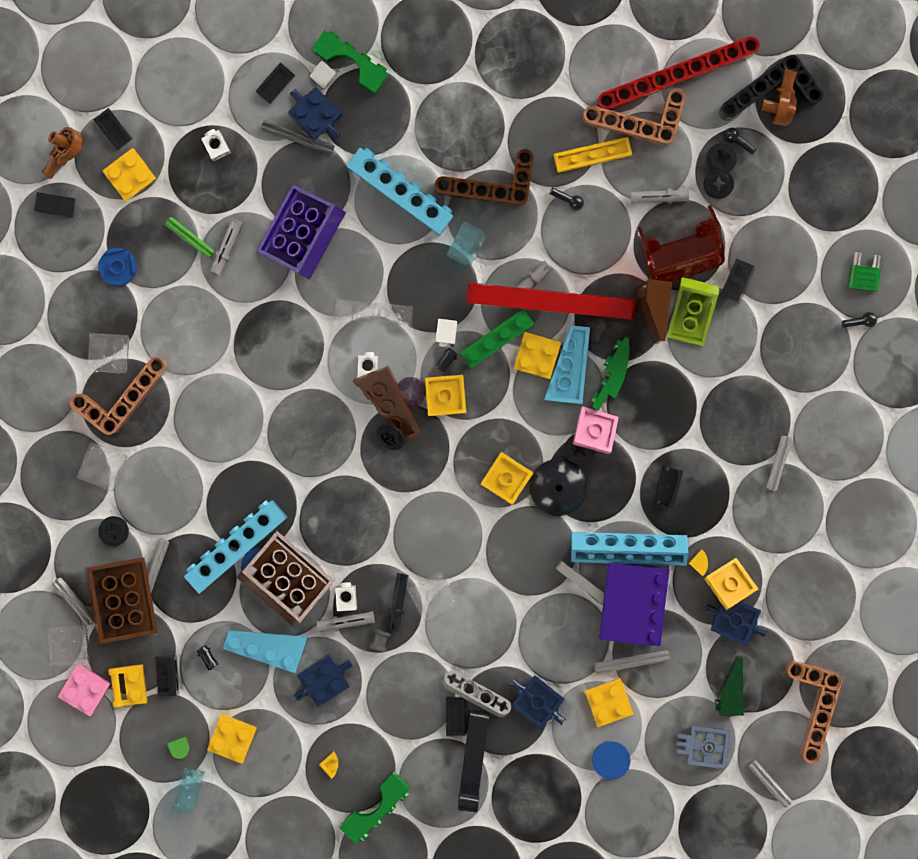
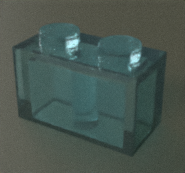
[446,221,486,267]
[173,767,205,813]

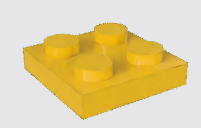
[103,148,157,202]
[513,332,561,379]
[425,375,466,416]
[481,452,533,505]
[704,558,758,611]
[584,678,634,727]
[207,714,257,764]

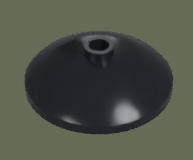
[529,459,587,516]

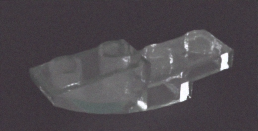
[334,300,413,326]

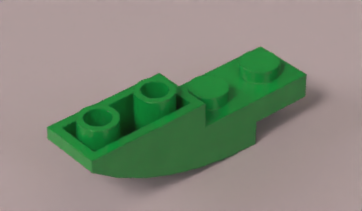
[590,337,629,411]

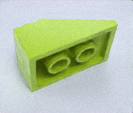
[667,277,719,346]

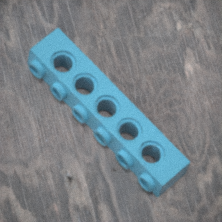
[347,148,454,236]
[184,500,288,594]
[571,532,688,566]

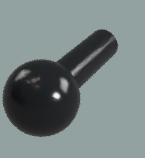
[724,127,757,155]
[549,187,584,210]
[842,312,877,328]

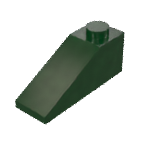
[715,655,744,716]

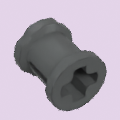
[369,628,391,652]

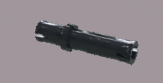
[387,573,409,632]

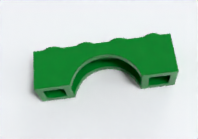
[311,30,389,95]
[460,309,534,369]
[339,770,410,844]

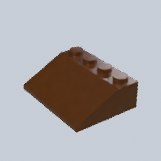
[637,279,672,344]
[236,531,334,627]
[85,557,158,644]

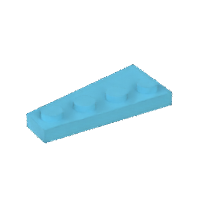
[544,326,590,404]
[223,630,308,673]

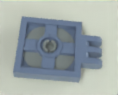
[675,725,730,769]

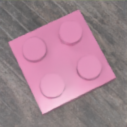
[573,406,619,454]
[58,663,111,717]

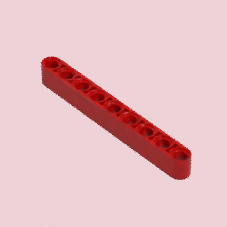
[597,36,760,110]
[466,283,637,319]

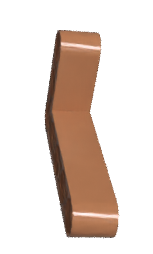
[582,88,685,146]
[70,357,168,435]
[785,660,842,764]

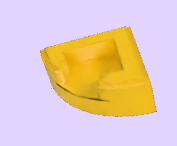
[689,549,708,576]
[319,751,338,779]

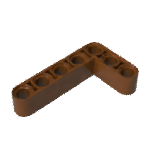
[435,149,534,206]

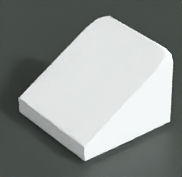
[310,61,337,89]

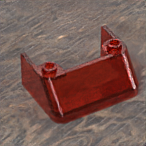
[637,205,725,282]

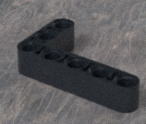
[719,55,824,121]
[458,710,489,813]

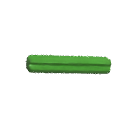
[165,217,215,259]

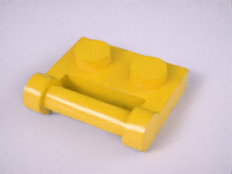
[108,664,148,707]

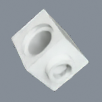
[201,129,231,161]
[435,319,458,348]
[357,352,378,378]
[335,582,357,611]

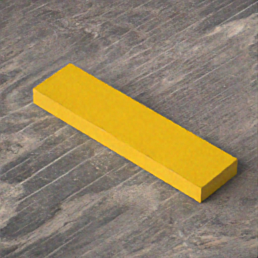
[553,137,632,173]

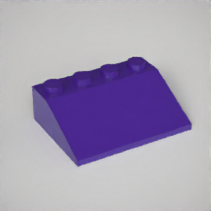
[257,184,346,280]
[599,563,670,646]

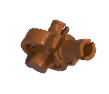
[761,69,797,126]
[41,127,83,179]

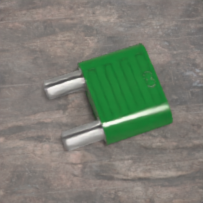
[848,252,881,292]

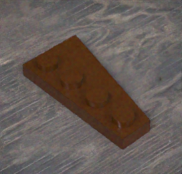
[353,365,421,441]

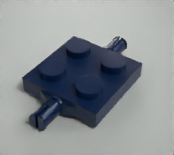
[288,87,342,141]
[704,601,767,646]
[294,654,353,707]
[510,675,566,729]

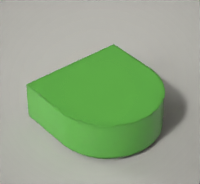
[167,736,190,759]

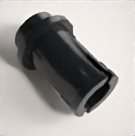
[435,348,458,373]
[197,645,219,671]

